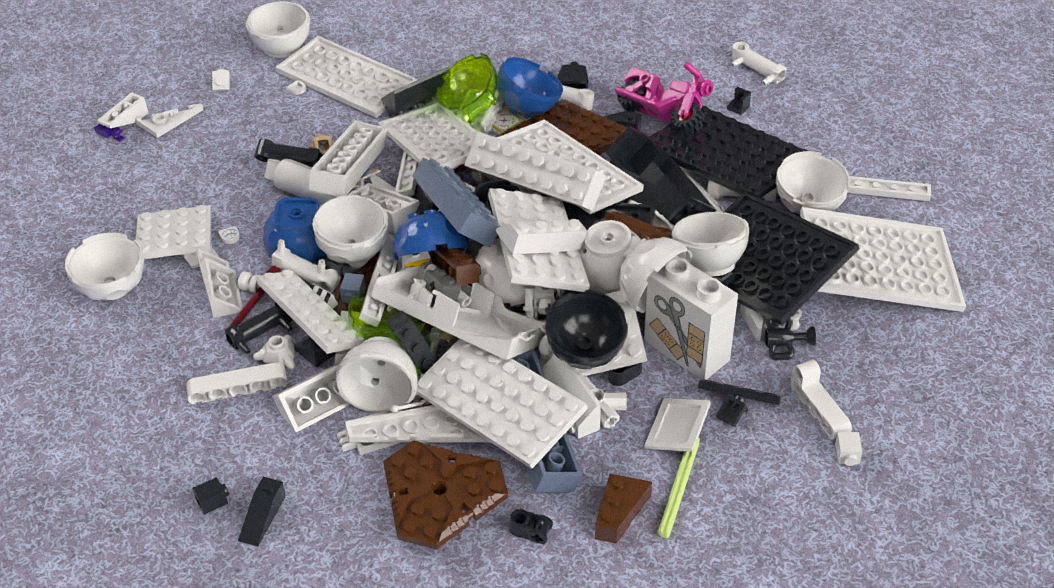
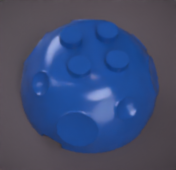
[496,57,563,117]
[393,210,469,261]

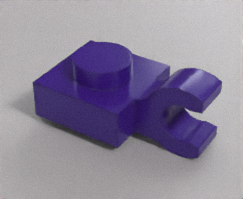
[94,124,125,142]

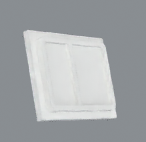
[644,398,711,452]

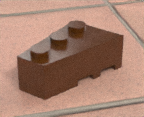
[595,473,652,544]

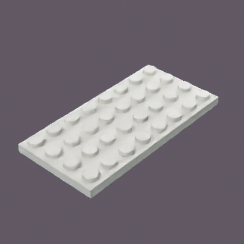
[275,36,418,118]
[378,102,477,169]
[497,120,644,214]
[488,188,590,292]
[417,339,588,469]

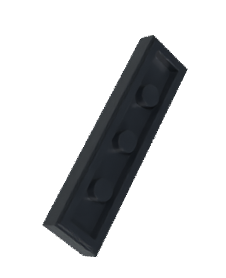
[698,379,781,405]

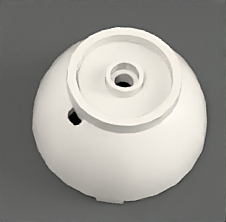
[246,1,310,58]
[671,212,749,277]
[578,220,641,294]
[336,337,418,413]

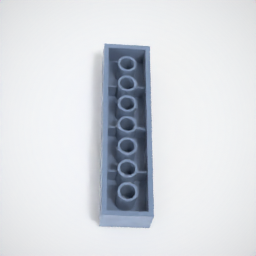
[412,157,501,247]
[512,350,583,492]

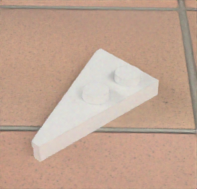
[136,104,203,138]

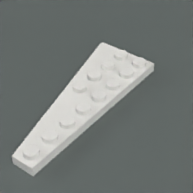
[345,405,489,442]

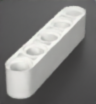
[186,362,288,404]

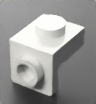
[212,69,231,91]

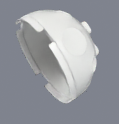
[776,151,850,215]
[65,233,144,300]
[619,237,692,313]
[475,238,535,306]

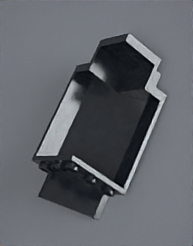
[605,126,717,226]

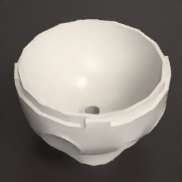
[312,195,389,268]

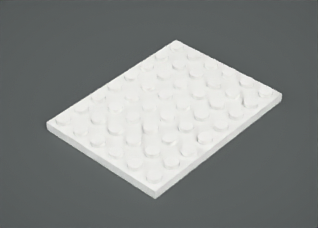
[800,207,966,312]

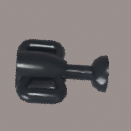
[765,318,816,361]

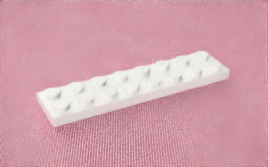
[257,270,364,354]

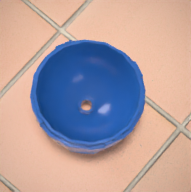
[263,197,328,263]

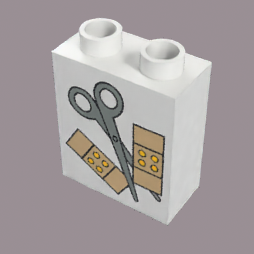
[644,256,738,380]

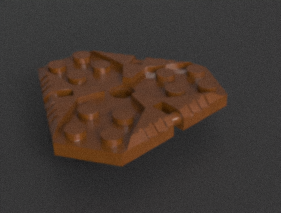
[383,440,508,550]

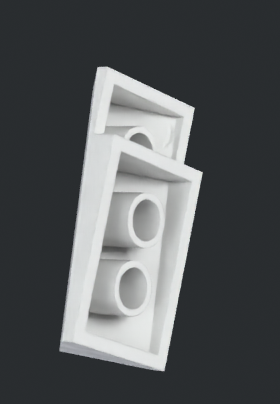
[196,249,243,318]

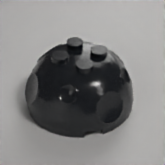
[545,290,628,369]

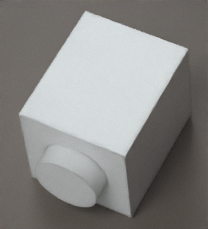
[835,432,862,466]

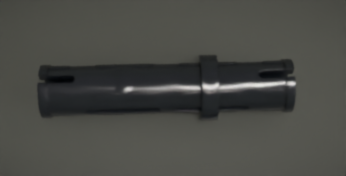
[316,256,361,278]

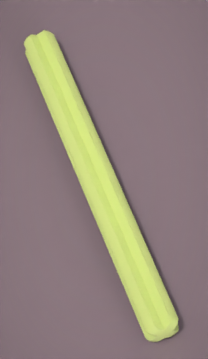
[658,437,700,538]

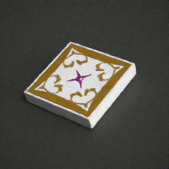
[491,106,527,135]

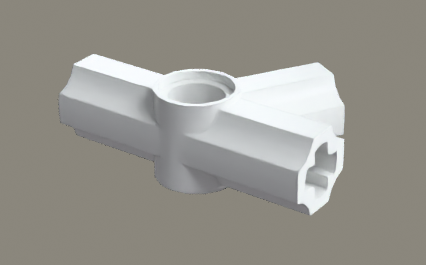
[580,375,627,429]

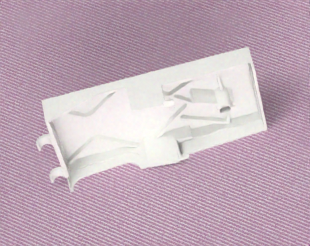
[371,266,546,360]

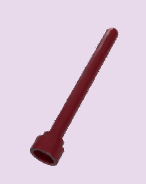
[228,266,282,328]

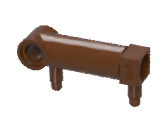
[599,209,673,240]

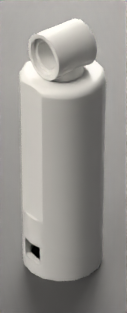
[264,159,360,205]

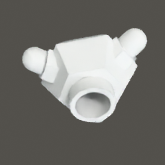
[253,335,295,369]

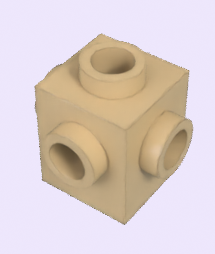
[309,135,334,155]

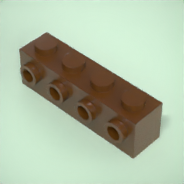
[431,244,481,285]

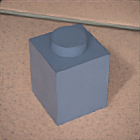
[340,273,366,305]

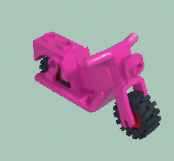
[615,62,713,135]

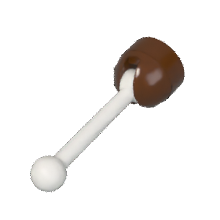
[390,397,433,413]

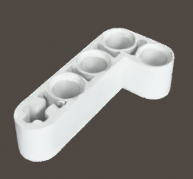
[791,359,852,440]

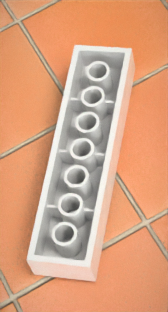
[309,120,387,198]
[465,131,606,211]

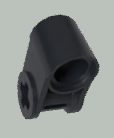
[509,509,553,544]

